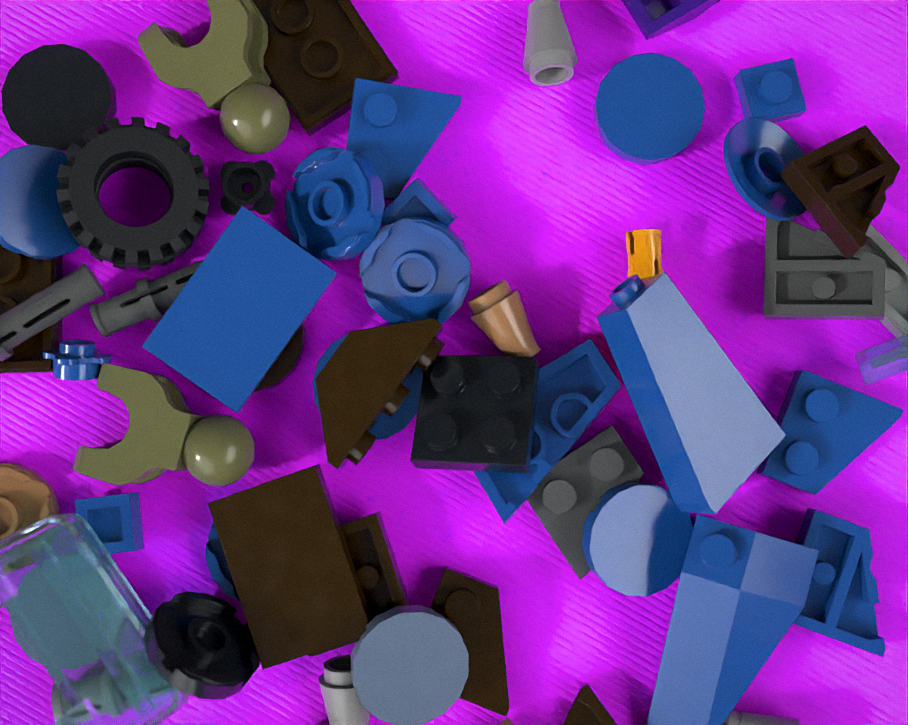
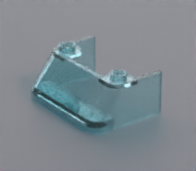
[0,513,190,725]

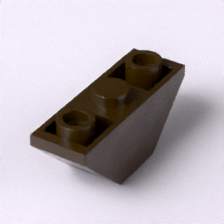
[315,318,445,469]

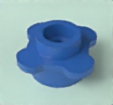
[43,339,112,380]

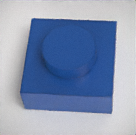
[734,58,807,123]
[381,178,457,227]
[75,492,144,557]

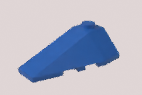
[646,514,819,725]

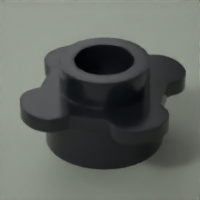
[220,160,276,216]

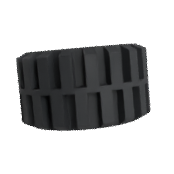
[56,117,210,271]

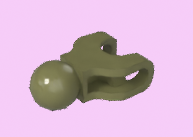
[138,0,291,154]
[72,363,255,487]

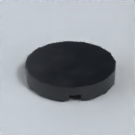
[2,44,117,153]
[143,591,260,700]

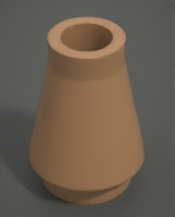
[467,279,541,357]

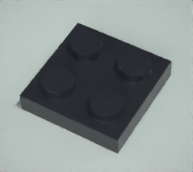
[410,355,540,474]

